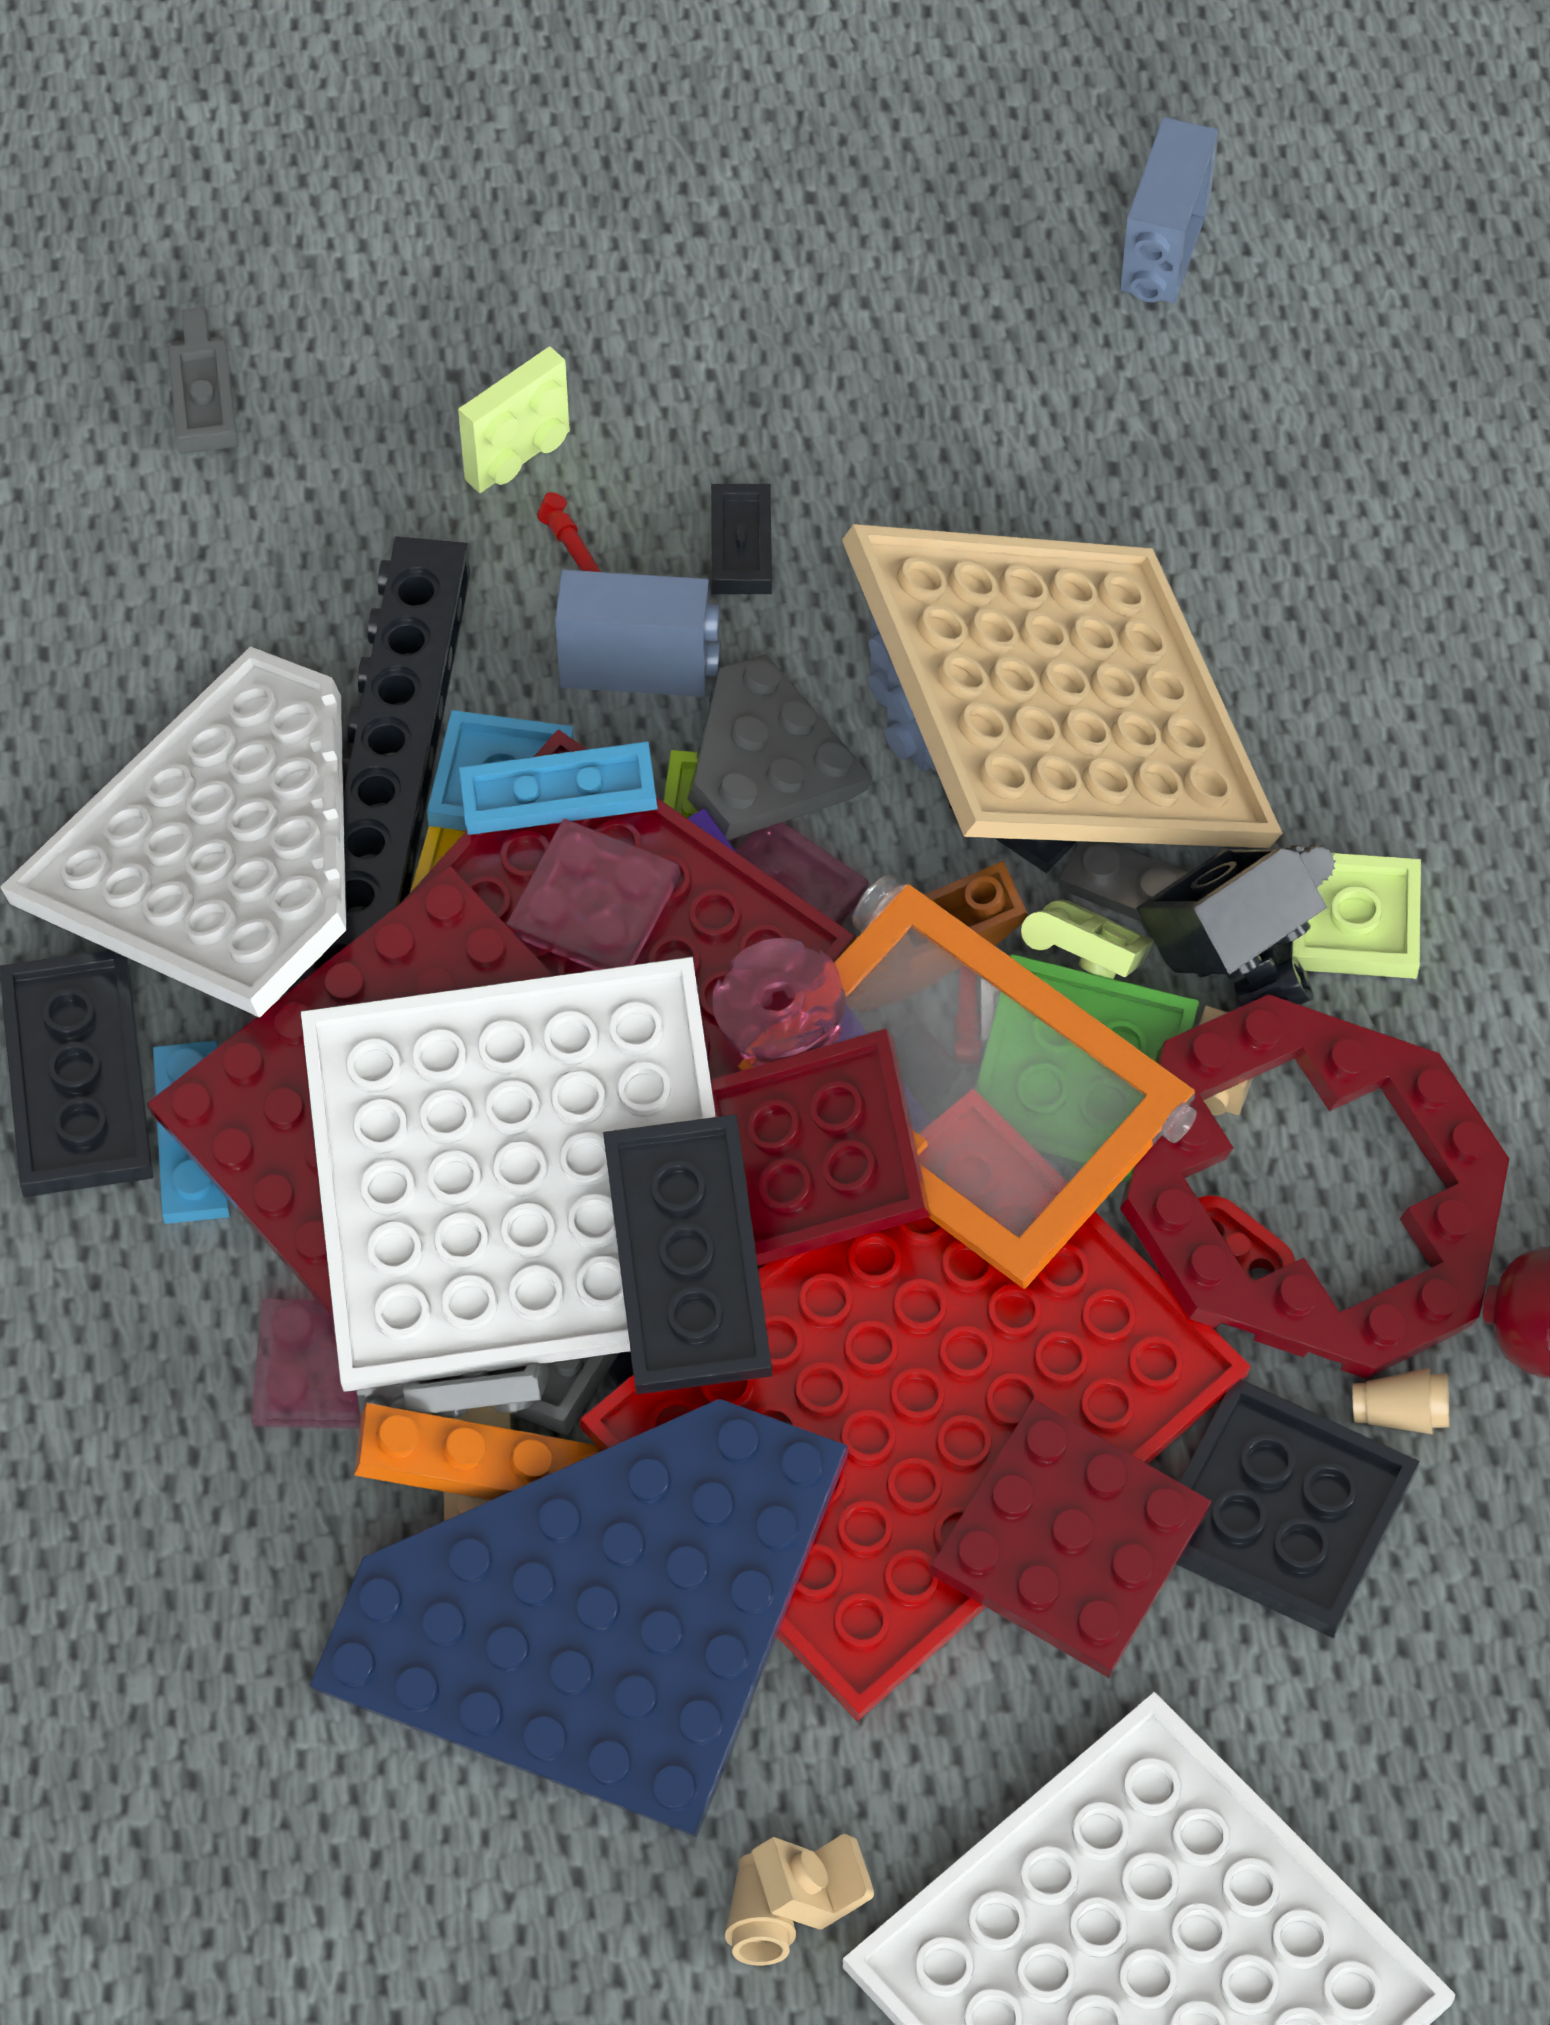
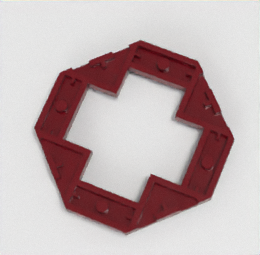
[1120,994,1510,1379]

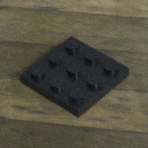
[1176,1379,1420,1639]

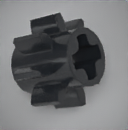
[1234,949,1313,1007]

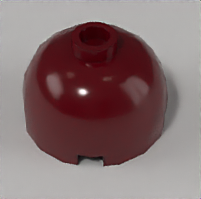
[1483,1246,1550,1379]

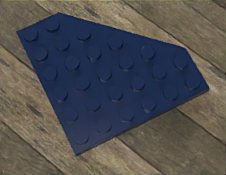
[309,1399,849,1837]

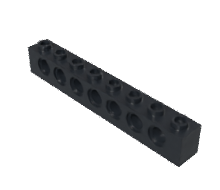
[316,536,470,968]

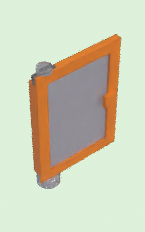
[738,874,1197,1289]

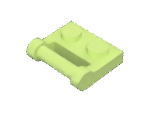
[1021,899,1154,979]

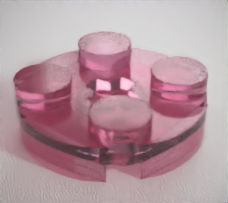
[713,938,846,1066]

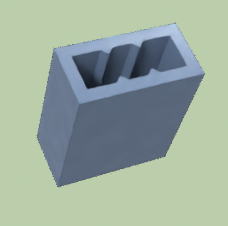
[555,570,721,697]

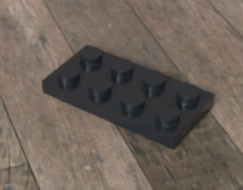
[0,950,154,1197]
[603,1114,772,1395]

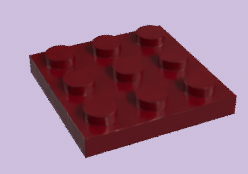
[710,1028,931,1266]
[929,1399,1212,1678]

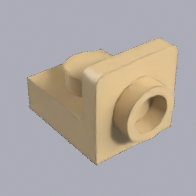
[751,1834,874,1930]

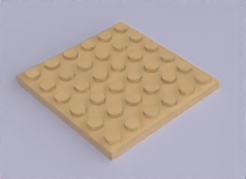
[842,524,1282,848]

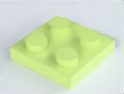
[458,346,570,493]
[1290,853,1421,979]

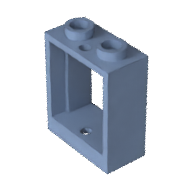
[1120,117,1219,303]

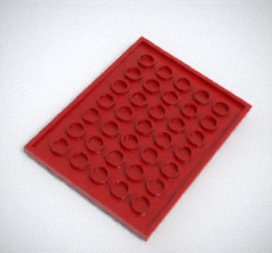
[580,1091,1251,1722]

